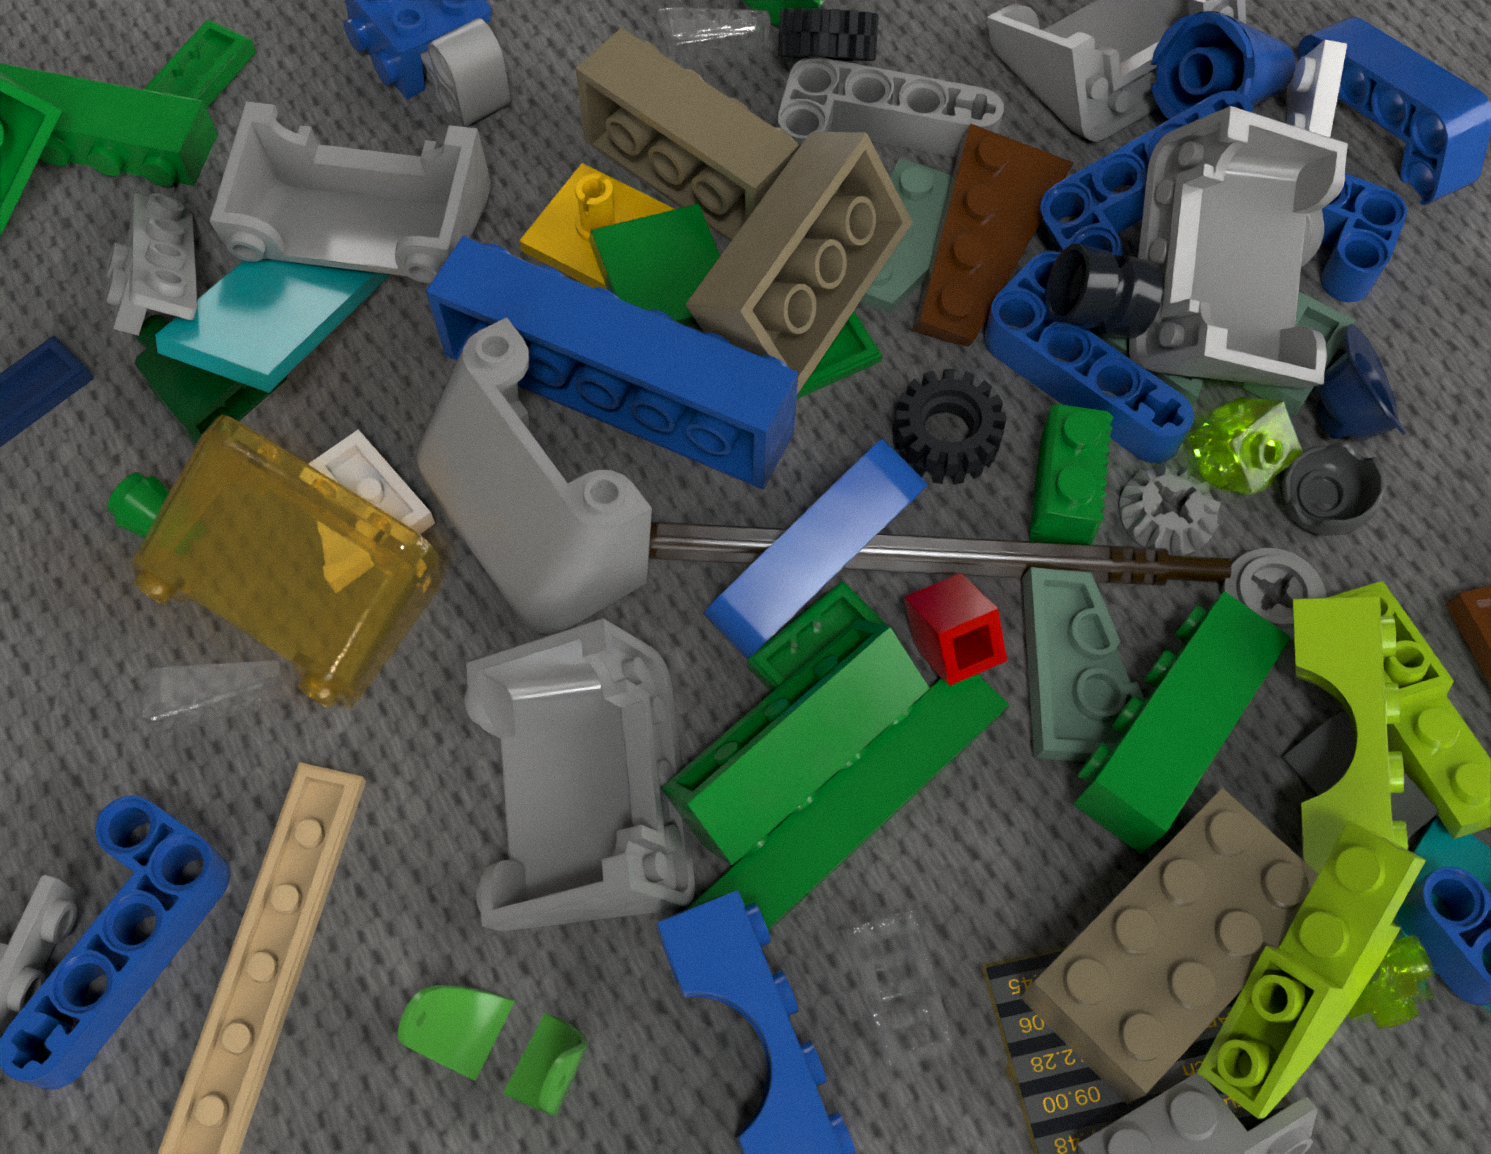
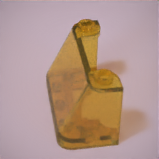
[130,415,441,710]

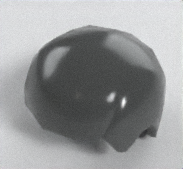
[1280,442,1387,536]

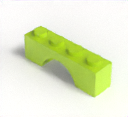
[1293,596,1408,874]

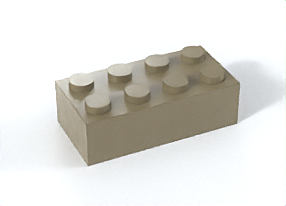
[575,28,800,242]
[685,132,913,394]
[1020,788,1319,1104]

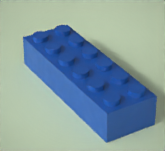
[426,236,798,490]

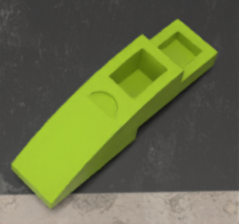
[1327,581,1491,839]
[1197,820,1426,1118]

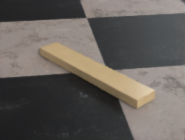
[158,762,366,1154]

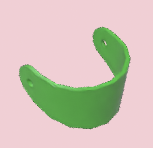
[398,985,589,1117]

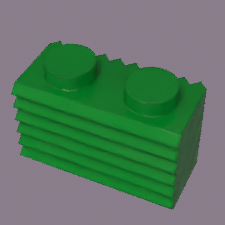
[1029,404,1114,545]

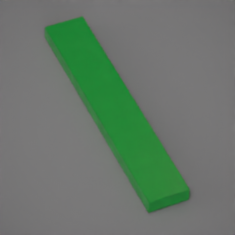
[685,674,1010,932]

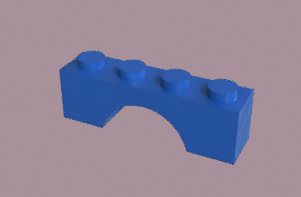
[656,890,856,1154]

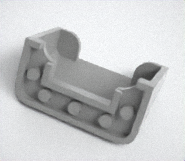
[987,0,1246,142]
[209,102,491,283]
[1129,106,1348,388]
[417,317,652,634]
[465,618,695,932]

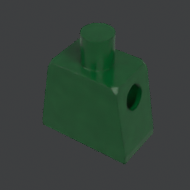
[134,315,288,453]

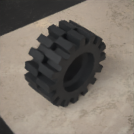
[778,8,879,61]
[892,369,1006,485]

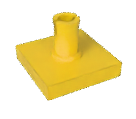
[519,163,675,290]

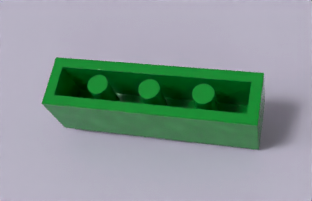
[0,63,218,187]
[1073,591,1291,854]
[661,619,930,866]

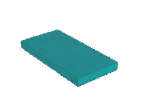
[155,259,390,393]

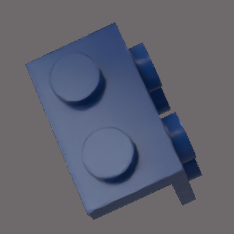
[344,0,491,99]

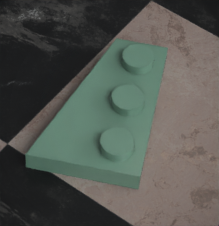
[860,157,952,313]
[1022,567,1145,762]

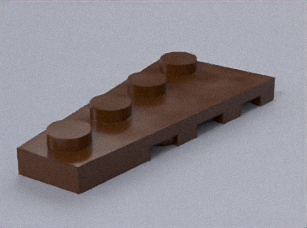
[913,123,1074,347]

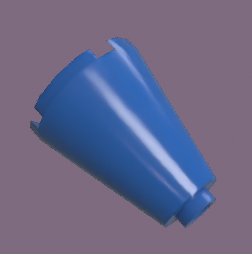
[1151,11,1296,119]

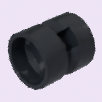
[1046,244,1163,338]

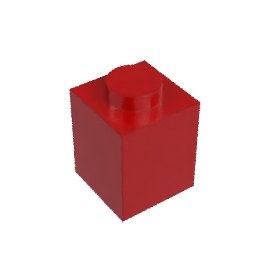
[904,573,1007,686]

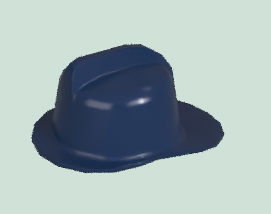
[1316,324,1406,442]

